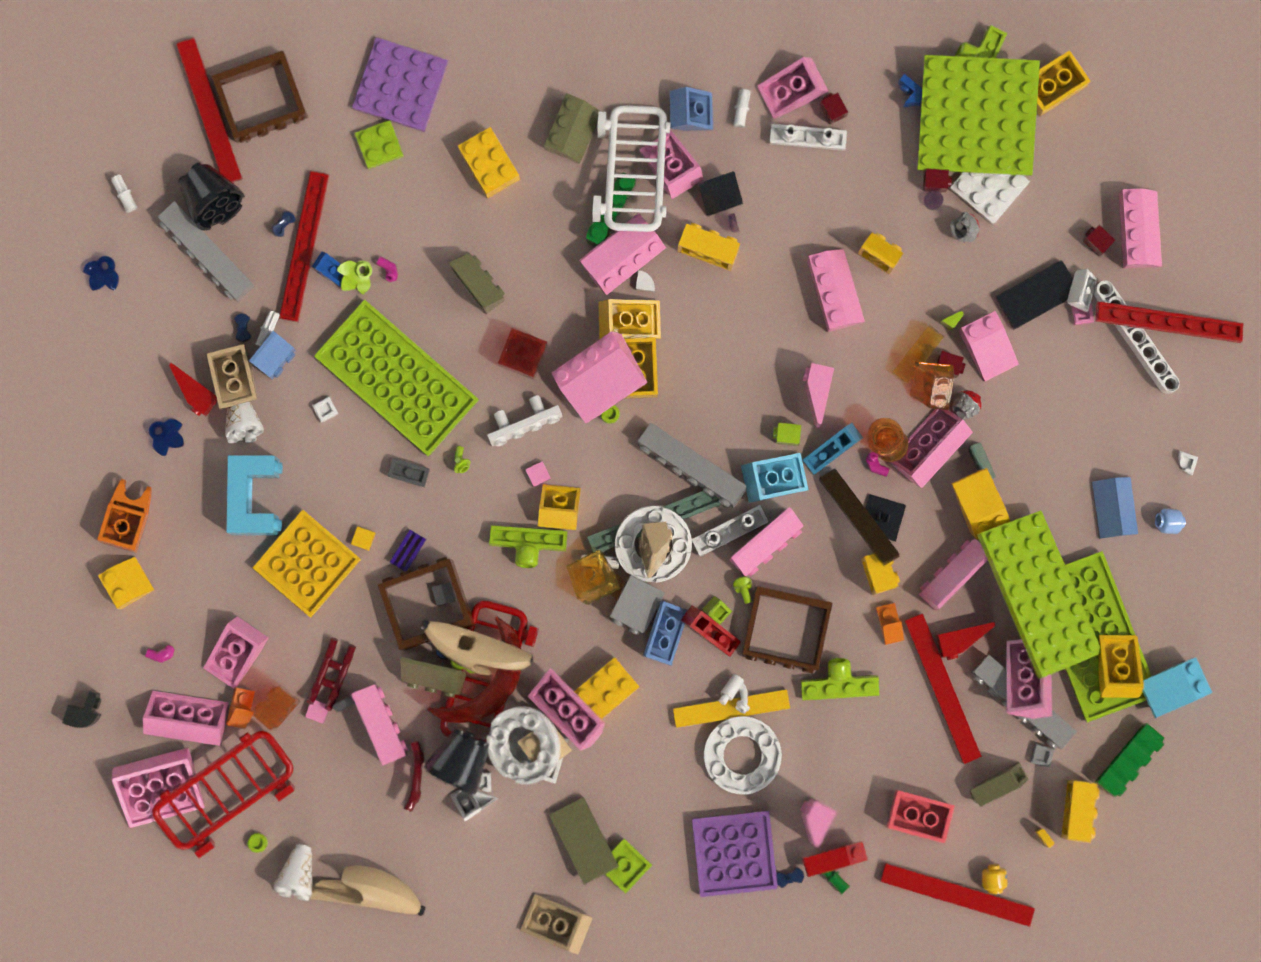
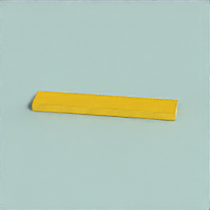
[673,690,790,728]

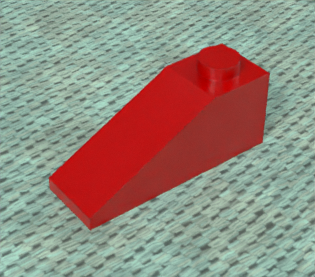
[169,363,218,416]
[681,605,741,657]
[936,622,996,660]
[802,841,868,877]

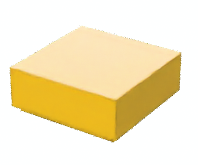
[351,526,376,551]
[1035,828,1055,848]

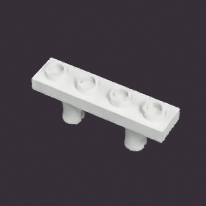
[769,124,847,151]
[488,395,563,447]
[692,505,769,557]

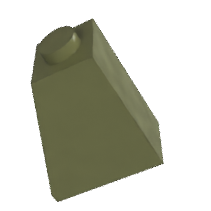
[971,762,1028,807]

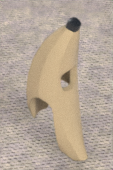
[420,619,533,675]
[310,865,426,916]

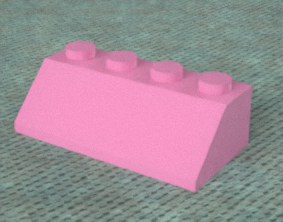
[1119,188,1162,269]
[579,213,666,295]
[807,249,865,332]
[888,405,973,488]
[730,507,803,577]
[919,539,988,610]
[1006,639,1052,719]
[528,669,605,751]
[352,684,408,766]
[143,691,229,746]
[800,798,837,847]

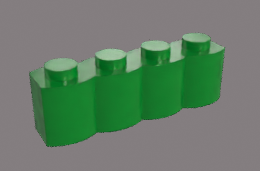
[586,172,635,247]
[1095,723,1165,797]

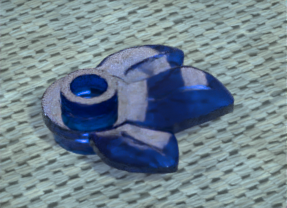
[83,256,119,291]
[149,419,184,456]

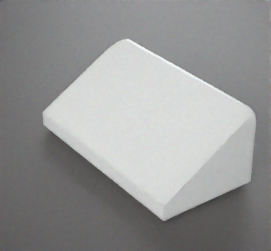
[1067,269,1097,312]

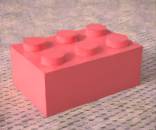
[886,790,955,844]

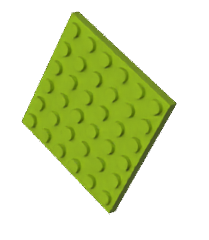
[917,55,1040,176]

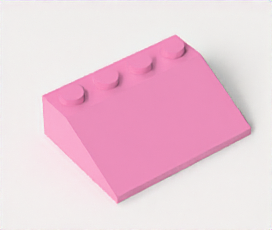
[552,331,647,423]
[112,748,205,828]

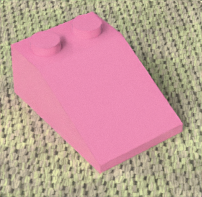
[757,57,829,119]
[639,131,704,199]
[959,311,1019,382]
[802,363,834,428]
[203,616,269,689]

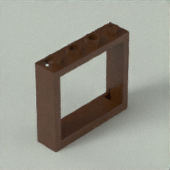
[212,50,308,143]
[378,557,475,651]
[742,586,833,674]

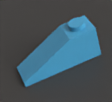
[803,423,863,475]

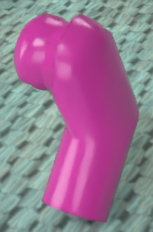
[376,256,398,282]
[866,452,890,477]
[145,645,175,663]

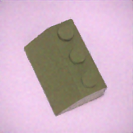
[545,93,601,164]
[450,253,505,314]
[401,657,467,697]

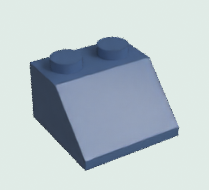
[670,87,713,131]
[249,331,296,380]

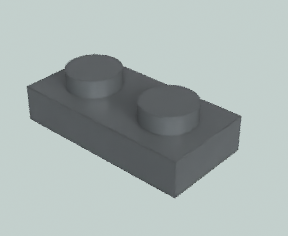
[388,458,430,488]

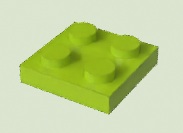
[355,120,404,170]
[605,838,652,894]

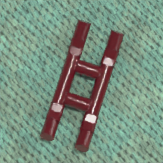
[307,638,356,711]
[404,741,425,812]

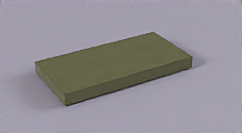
[550,797,619,885]

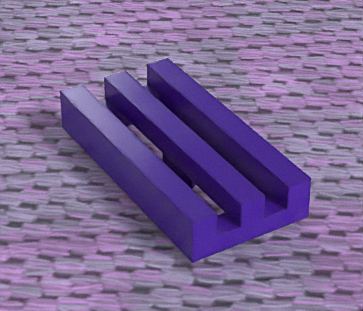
[390,530,426,571]

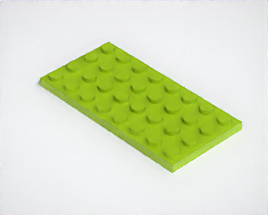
[314,299,479,457]
[977,510,1101,679]
[1065,551,1151,723]

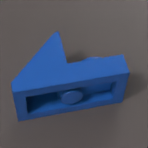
[898,74,922,107]
[312,251,344,287]

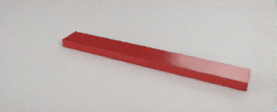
[176,38,243,183]
[279,171,330,323]
[1095,301,1244,343]
[905,613,982,764]
[880,863,1035,927]

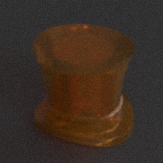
[867,418,908,462]

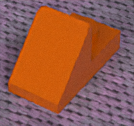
[876,603,904,645]
[226,687,255,729]

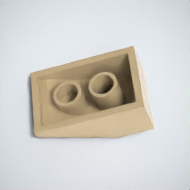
[207,344,257,409]
[520,894,593,954]

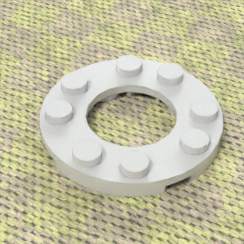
[615,506,692,583]
[487,706,560,784]
[704,716,782,794]

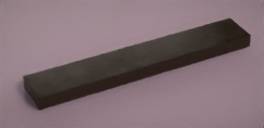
[819,469,900,567]

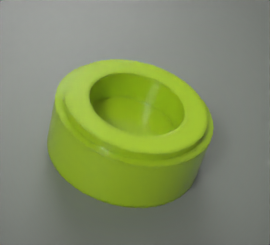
[601,405,620,424]
[248,833,268,853]

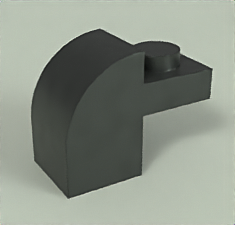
[62,691,101,728]

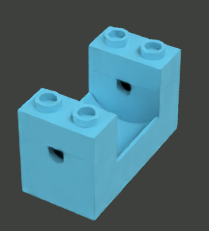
[227,456,283,536]

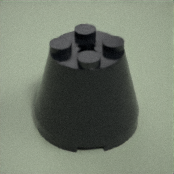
[178,162,245,231]
[424,728,490,795]

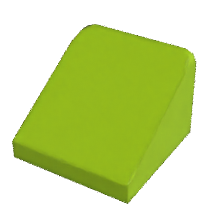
[940,311,964,331]
[702,596,732,625]

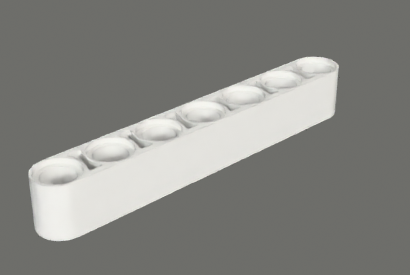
[1093,281,1180,394]

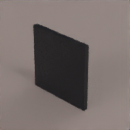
[698,171,743,216]
[866,494,906,542]

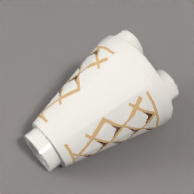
[225,402,264,443]
[273,844,312,901]

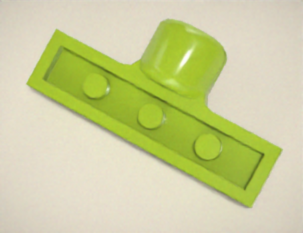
[955,25,1007,58]
[489,525,568,568]
[801,658,879,701]

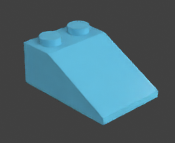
[741,453,809,503]
[1142,657,1212,718]

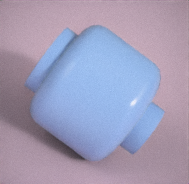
[1155,509,1186,534]

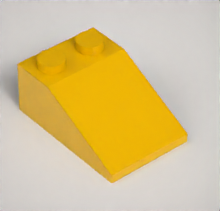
[598,299,661,340]
[951,468,1011,540]
[1098,635,1144,698]

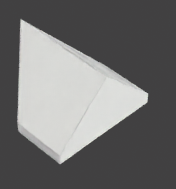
[450,789,499,821]

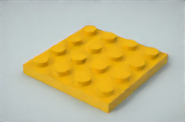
[252,510,362,618]

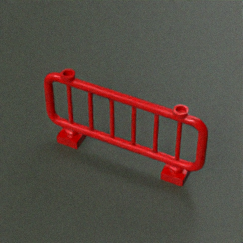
[438,600,539,742]
[152,731,295,859]

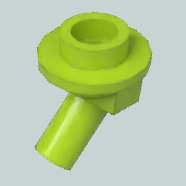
[454,446,471,473]
[733,577,752,604]

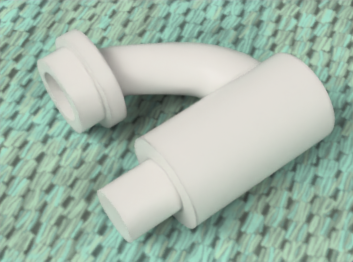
[719,674,750,714]

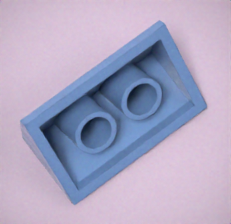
[1092,477,1138,539]
[643,601,688,666]

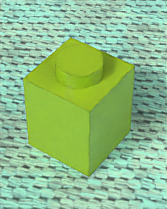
[773,423,801,446]

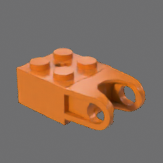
[97,479,152,553]

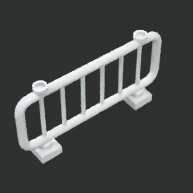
[593,105,670,232]

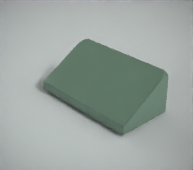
[968,443,996,479]

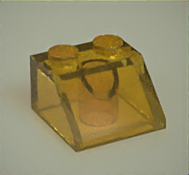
[566,549,620,605]

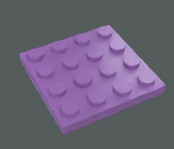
[352,37,448,132]
[692,811,778,897]

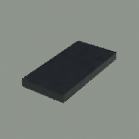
[995,260,1073,330]

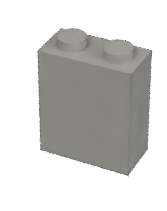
[609,575,665,635]

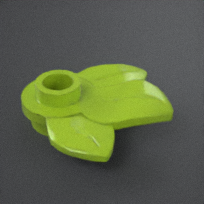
[337,260,372,295]

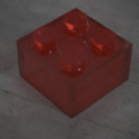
[498,328,548,380]

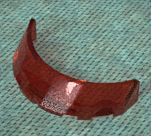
[427,616,521,723]

